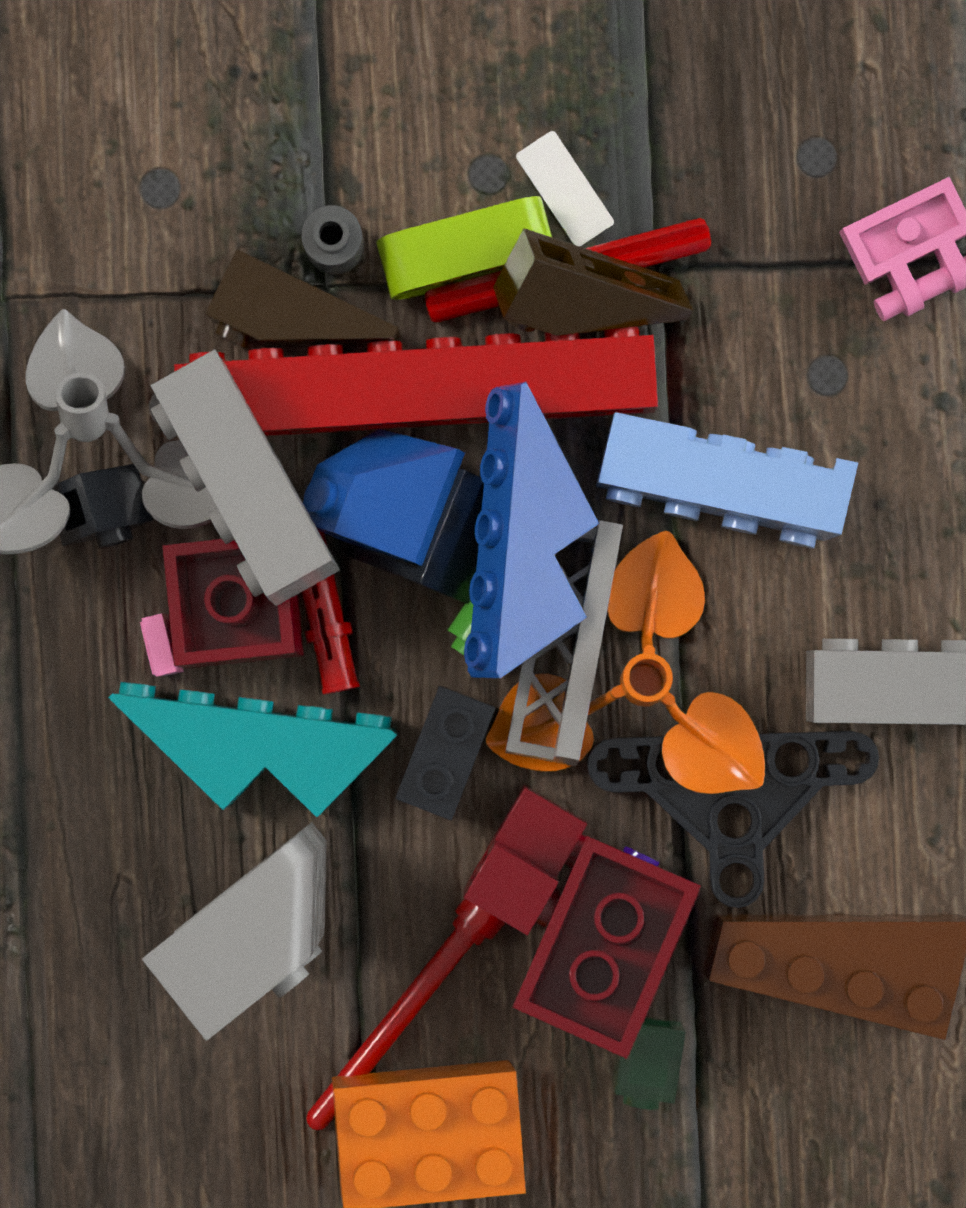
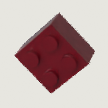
[163,539,304,669]

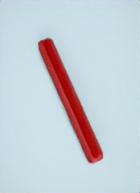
[424,218,711,323]

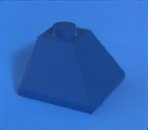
[303,429,465,566]

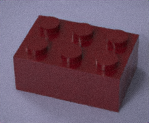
[512,836,701,1059]

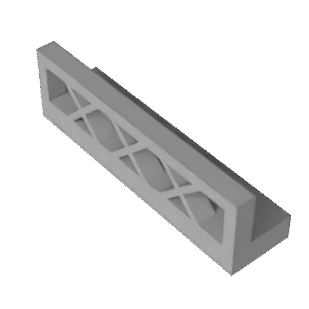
[505,520,623,766]

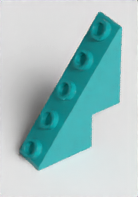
[108,682,399,817]

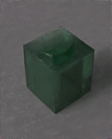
[612,1017,686,1110]

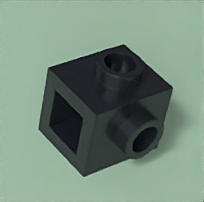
[52,464,153,549]

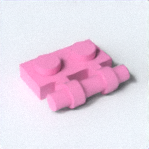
[839,177,966,321]

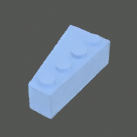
[596,412,858,548]

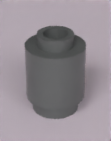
[302,205,365,275]

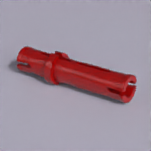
[302,531,360,695]

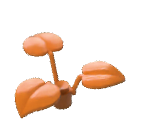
[486,531,765,794]

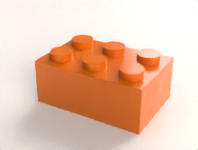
[332,1060,526,1208]

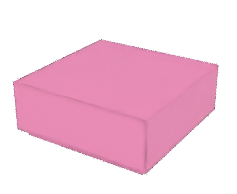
[140,613,184,677]

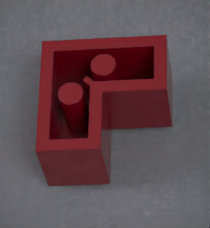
[463,785,587,936]

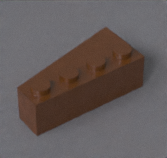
[702,914,966,1040]

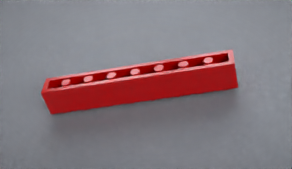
[174,326,658,437]

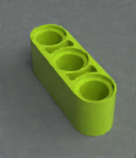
[376,196,552,300]

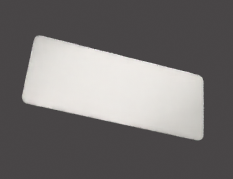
[516,131,614,247]

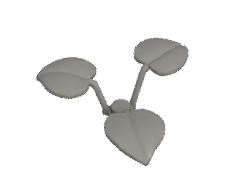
[0,309,217,554]

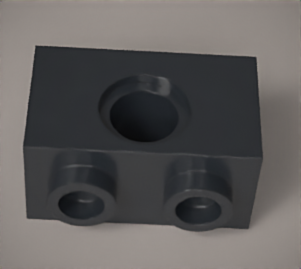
[395,685,496,821]

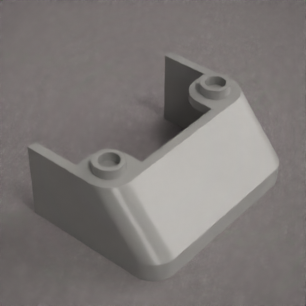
[142,822,327,1041]

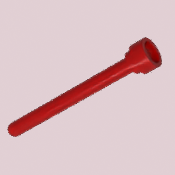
[306,899,505,1130]

